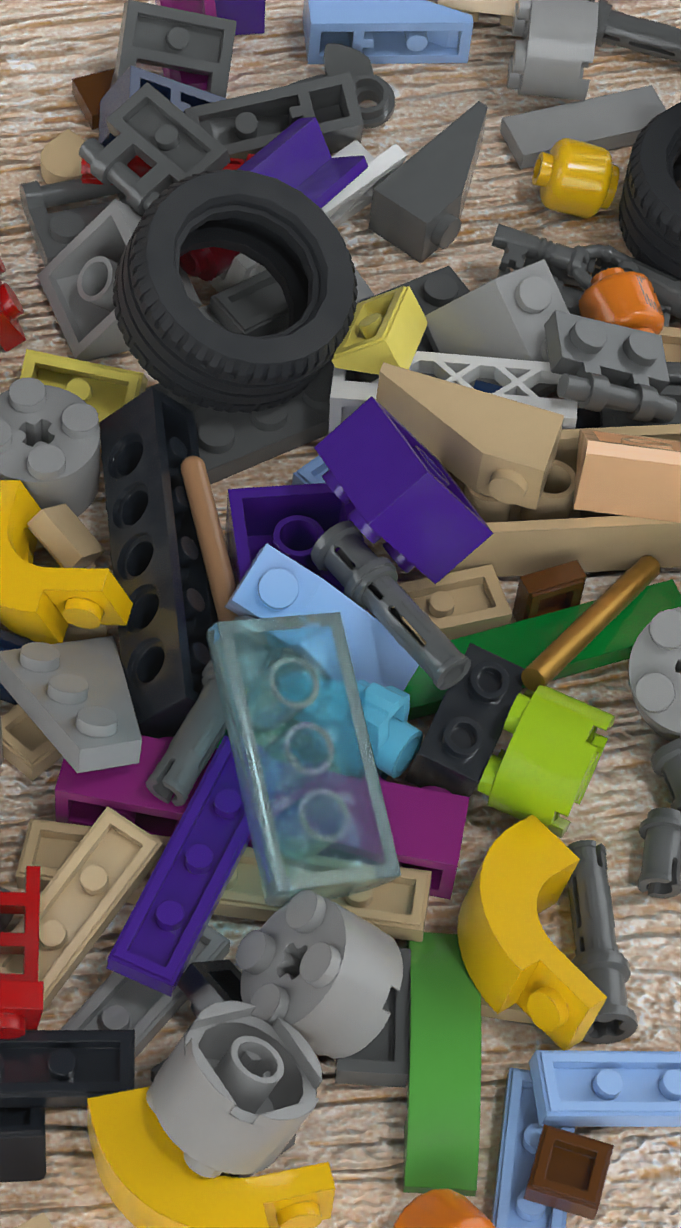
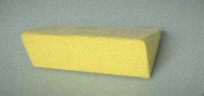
[331,286,427,375]
[20,349,148,422]

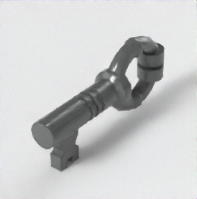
[491,224,640,289]

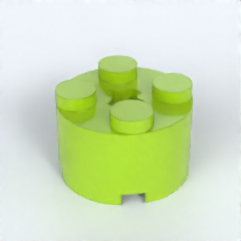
[477,685,615,838]

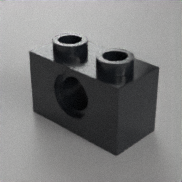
[404,643,525,797]

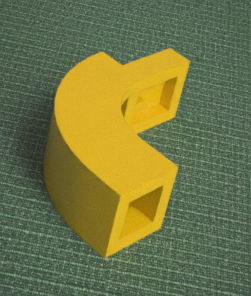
[0,480,133,644]
[457,815,607,1050]
[87,1086,336,1228]

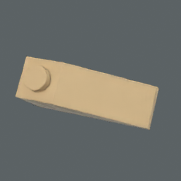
[376,362,565,510]

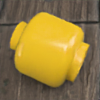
[532,138,620,219]

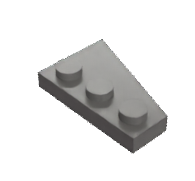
[0,636,142,773]

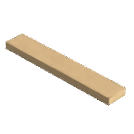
[16,819,432,942]

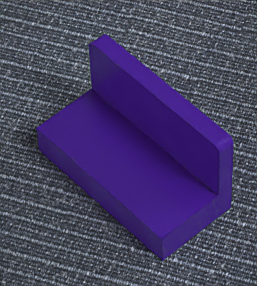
[237,117,368,208]

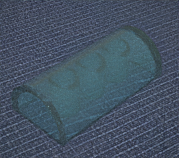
[206,612,401,907]

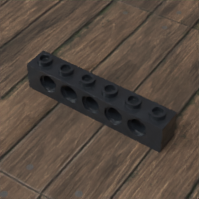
[99,387,223,739]

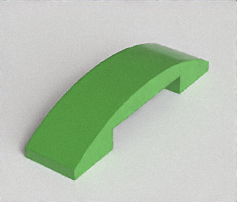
[403,932,481,1196]

